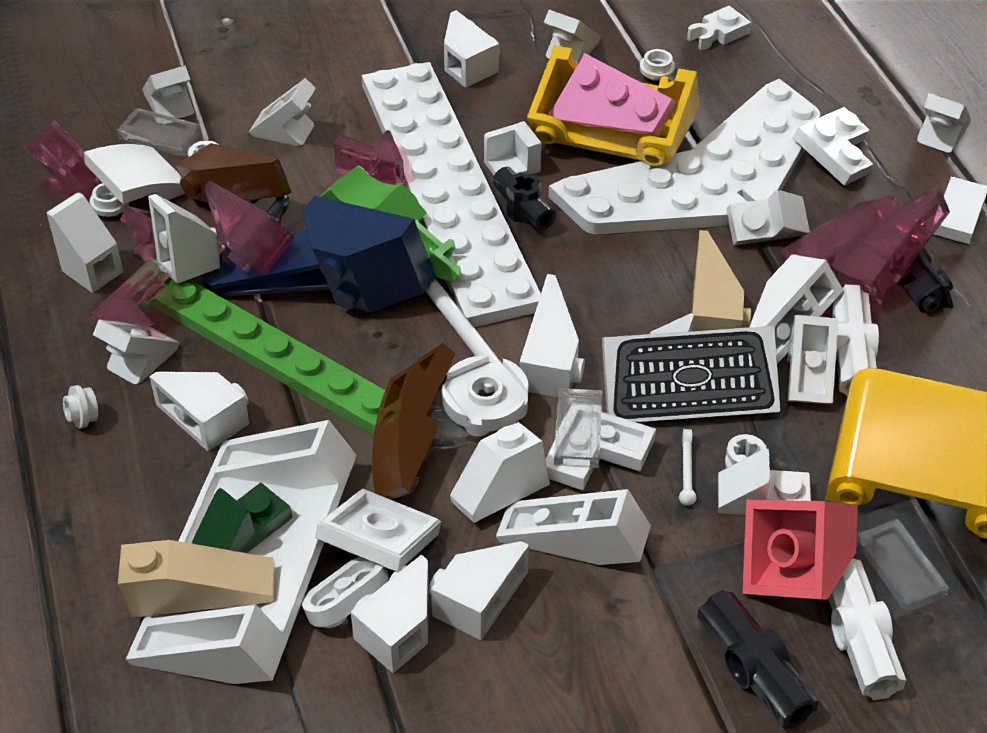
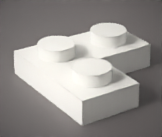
[792,107,874,186]
[546,404,656,490]

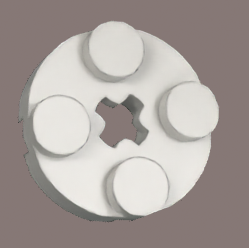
[442,355,528,436]

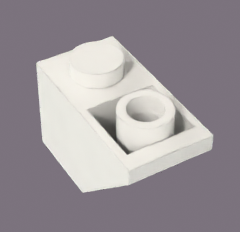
[444,10,500,88]
[46,192,123,293]
[351,555,429,673]

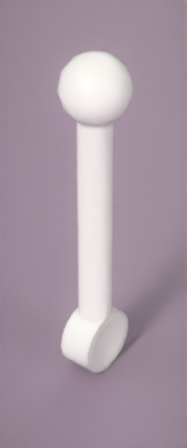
[679,429,697,506]

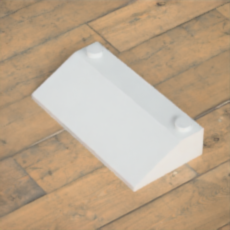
[126,420,357,684]

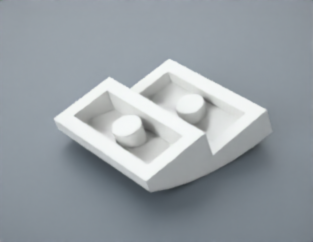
[84,144,186,204]

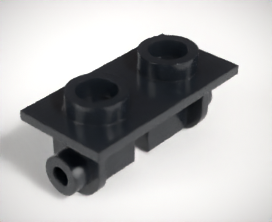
[884,233,954,313]

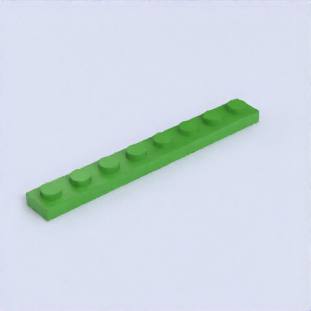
[127,260,385,436]

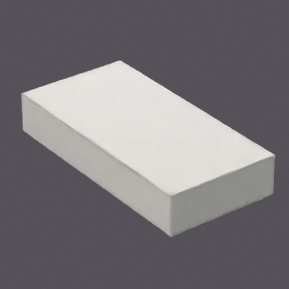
[931,177,987,244]

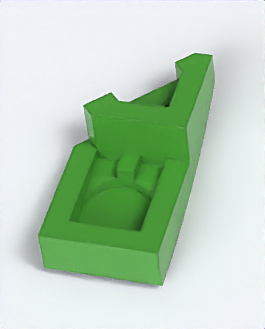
[415,220,462,282]

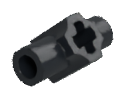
[493,166,556,230]

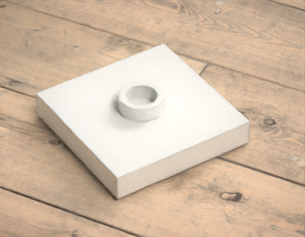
[315,489,441,572]

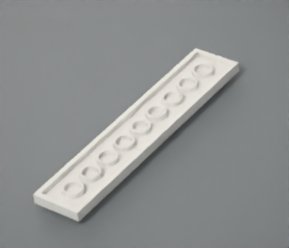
[362,62,541,327]

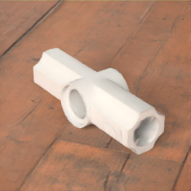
[831,285,879,397]
[828,558,906,700]

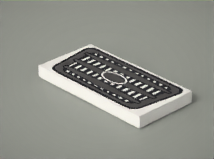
[602,326,780,422]

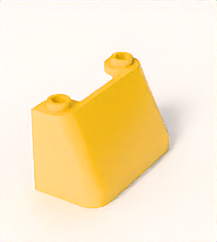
[527,45,699,166]
[825,368,987,539]

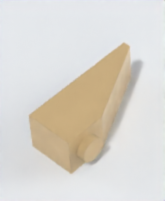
[691,230,751,331]
[118,540,275,618]

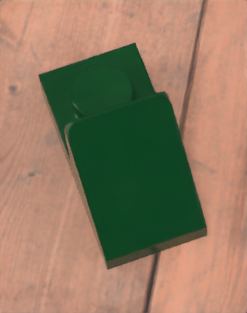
[192,482,293,553]

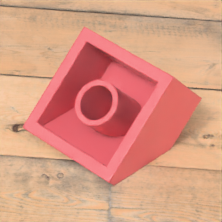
[743,499,858,600]

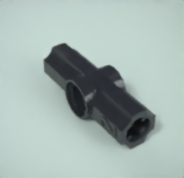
[697,590,819,729]

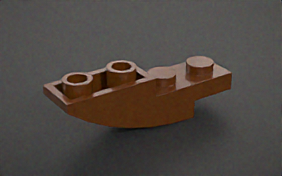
[372,343,456,501]

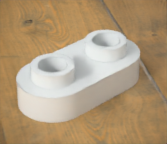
[302,557,390,628]

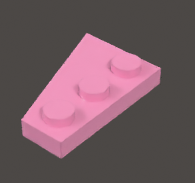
[549,53,677,136]

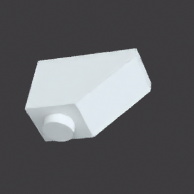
[148,194,222,284]
[150,372,249,452]
[450,422,550,523]
[428,541,529,640]

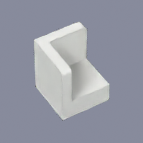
[484,121,541,175]

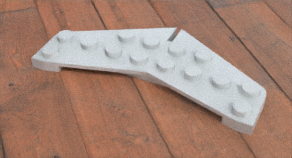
[548,79,820,234]

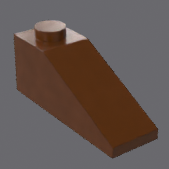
[176,143,292,204]

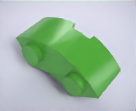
[319,165,427,221]

